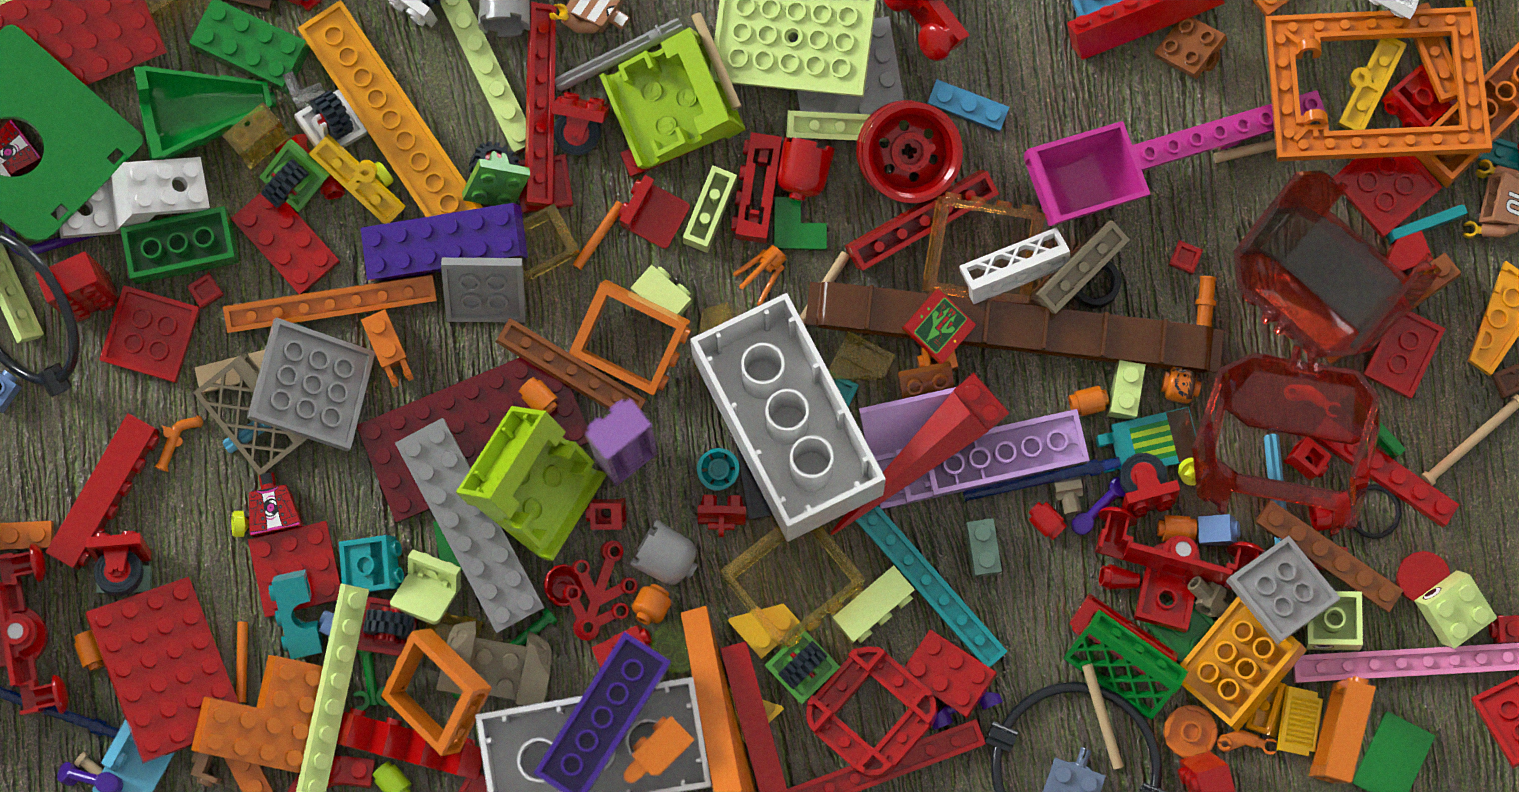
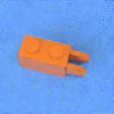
[361,309,414,388]
[624,716,695,784]

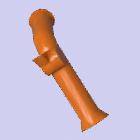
[154,415,203,472]

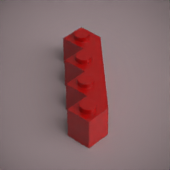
[337,708,483,780]

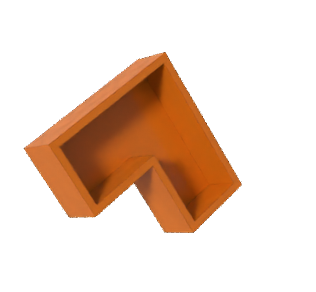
[191,655,323,773]

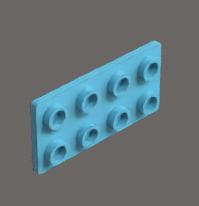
[92,720,175,792]

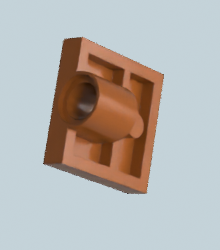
[1154,17,1228,80]
[898,361,955,399]

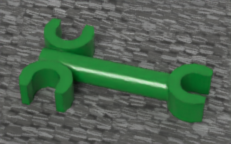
[353,641,391,711]

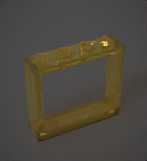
[721,525,865,650]

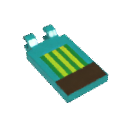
[1095,407,1202,473]

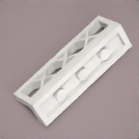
[959,227,1070,304]

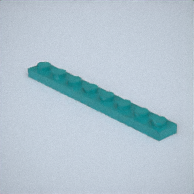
[855,506,1008,668]

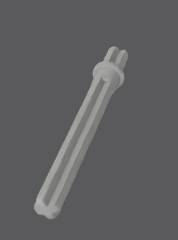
[555,18,684,92]

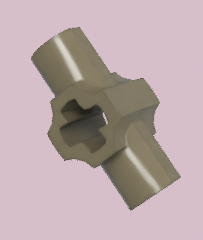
[1052,465,1084,516]
[1187,576,1229,619]

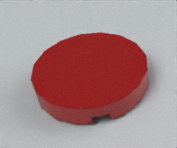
[1396,551,1450,603]

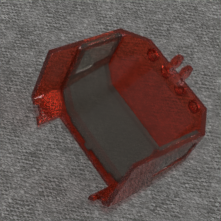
[1234,170,1442,358]

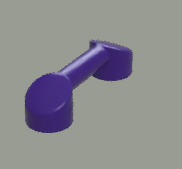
[1071,477,1125,536]
[932,692,1003,730]
[57,762,123,792]

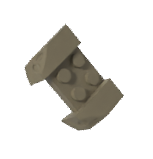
[436,621,552,706]

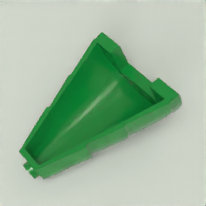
[134,66,276,161]

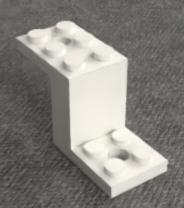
[56,157,210,239]

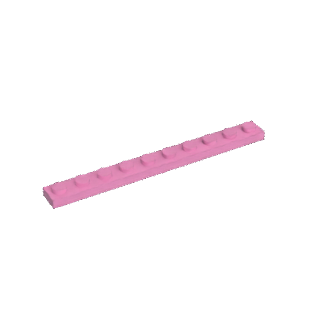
[1293,643,1519,683]

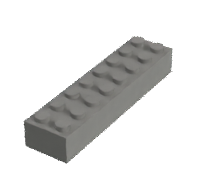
[395,418,545,633]

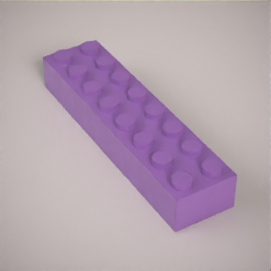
[586,399,658,487]

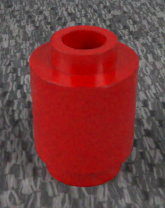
[1028,501,1068,541]

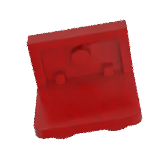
[618,175,690,249]

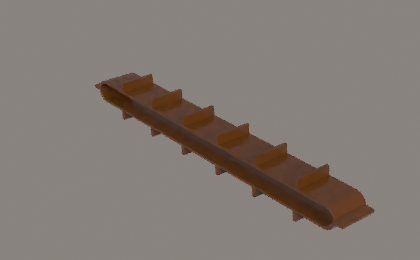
[805,282,1224,373]

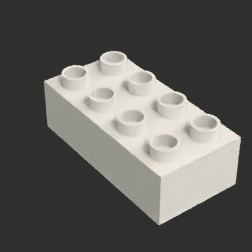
[690,293,885,542]
[476,677,712,792]

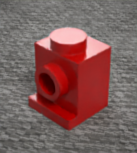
[1283,436,1332,480]
[586,498,627,530]

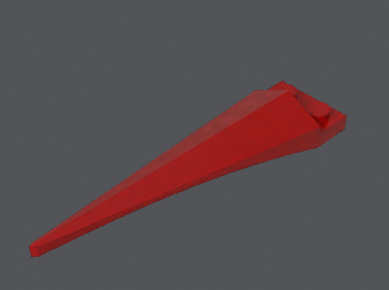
[830,372,1009,535]

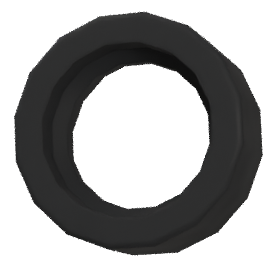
[1073,261,1121,309]

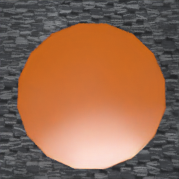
[1163,705,1218,758]

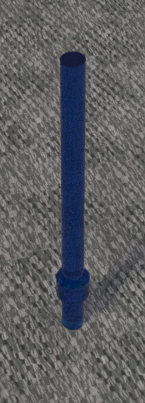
[963,457,1121,501]
[0,687,120,739]

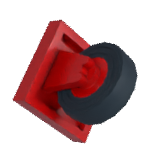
[551,92,611,155]
[1119,453,1180,518]
[86,531,151,597]

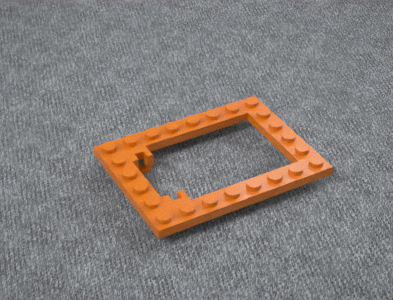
[1265,7,1492,162]

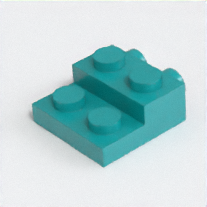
[339,535,404,592]

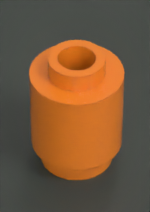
[519,377,558,415]
[1068,385,1109,417]
[1157,515,1197,542]
[74,630,105,671]

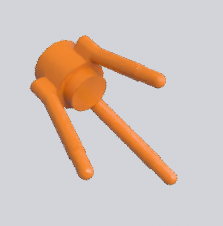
[733,245,787,306]

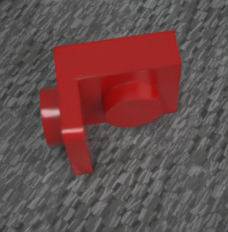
[1488,615,1519,644]

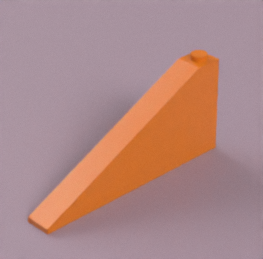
[681,606,757,792]

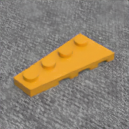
[1467,261,1519,376]

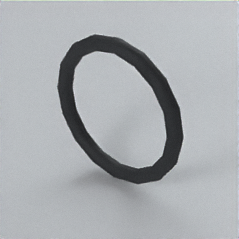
[1351,484,1402,539]

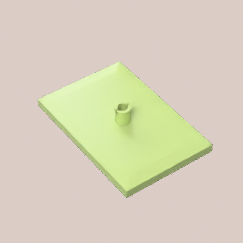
[710,0,877,97]

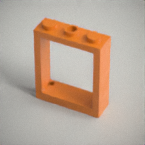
[569,279,691,396]
[381,628,492,756]
[1308,676,1376,784]

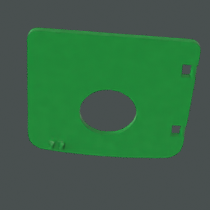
[0,25,143,242]

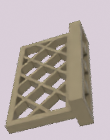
[1025,220,1130,314]
[193,352,307,475]

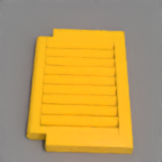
[1276,686,1323,756]

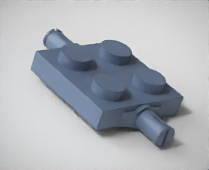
[1043,747,1106,792]

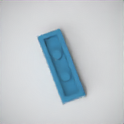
[927,80,1009,133]

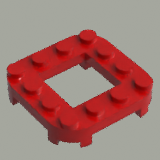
[806,646,938,779]

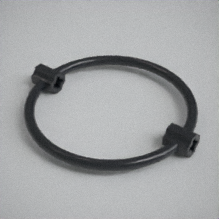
[0,231,80,397]
[985,682,1167,792]

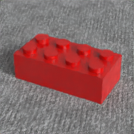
[35,251,119,322]

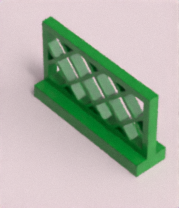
[1063,610,1189,720]

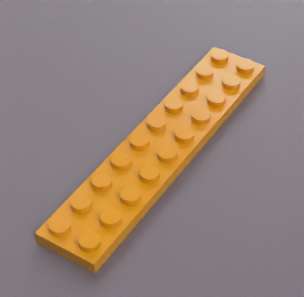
[297,0,483,217]

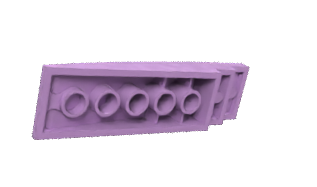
[874,409,1090,510]

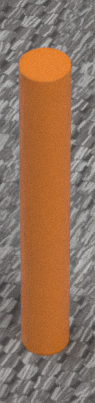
[572,201,623,270]
[236,622,248,703]

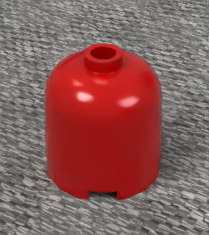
[777,137,835,201]

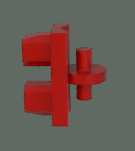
[698,495,746,538]

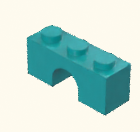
[269,569,324,659]

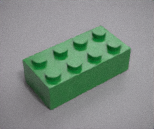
[189,0,311,94]
[120,206,240,285]

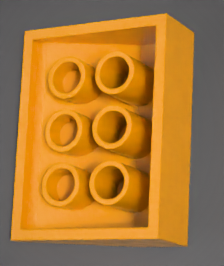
[1180,596,1307,732]

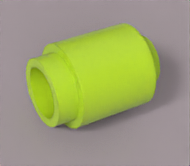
[372,761,412,792]

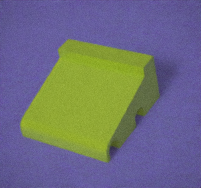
[599,27,746,169]
[456,406,607,561]

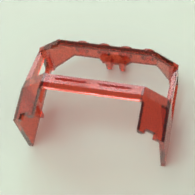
[1192,345,1380,537]

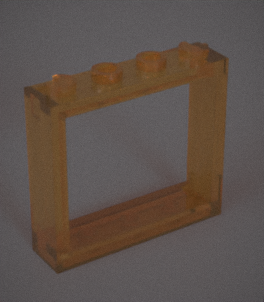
[921,192,1045,305]

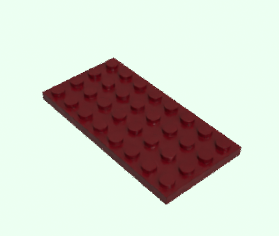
[357,357,589,523]

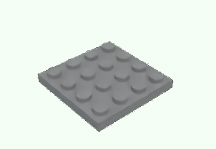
[792,16,904,114]
[247,318,375,452]

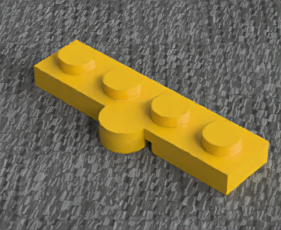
[1337,38,1407,130]
[309,134,405,224]

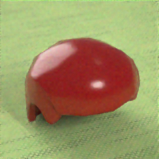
[543,564,583,607]

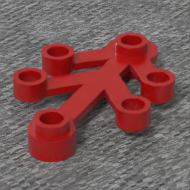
[563,540,638,641]

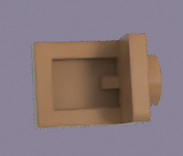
[191,751,222,787]

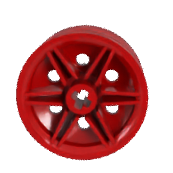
[856,100,963,203]

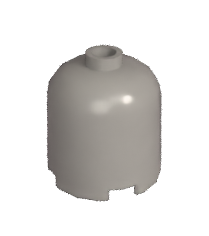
[478,0,530,37]
[630,519,698,585]

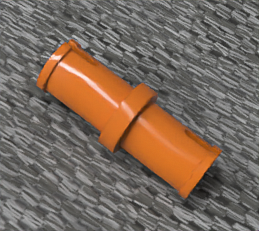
[1195,276,1217,327]

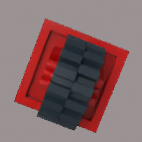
[357,597,417,657]

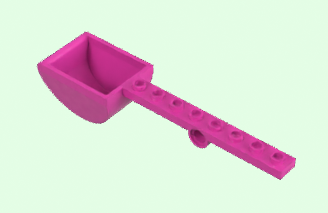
[1024,90,1326,226]

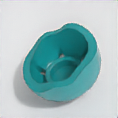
[697,448,740,491]

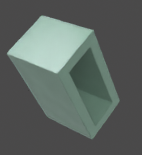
[965,518,1002,578]

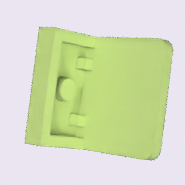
[390,549,461,624]

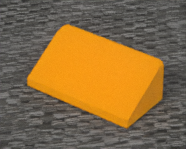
[1245,682,1288,738]

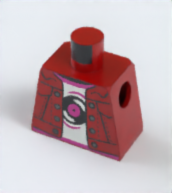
[0,120,42,177]
[249,472,304,538]

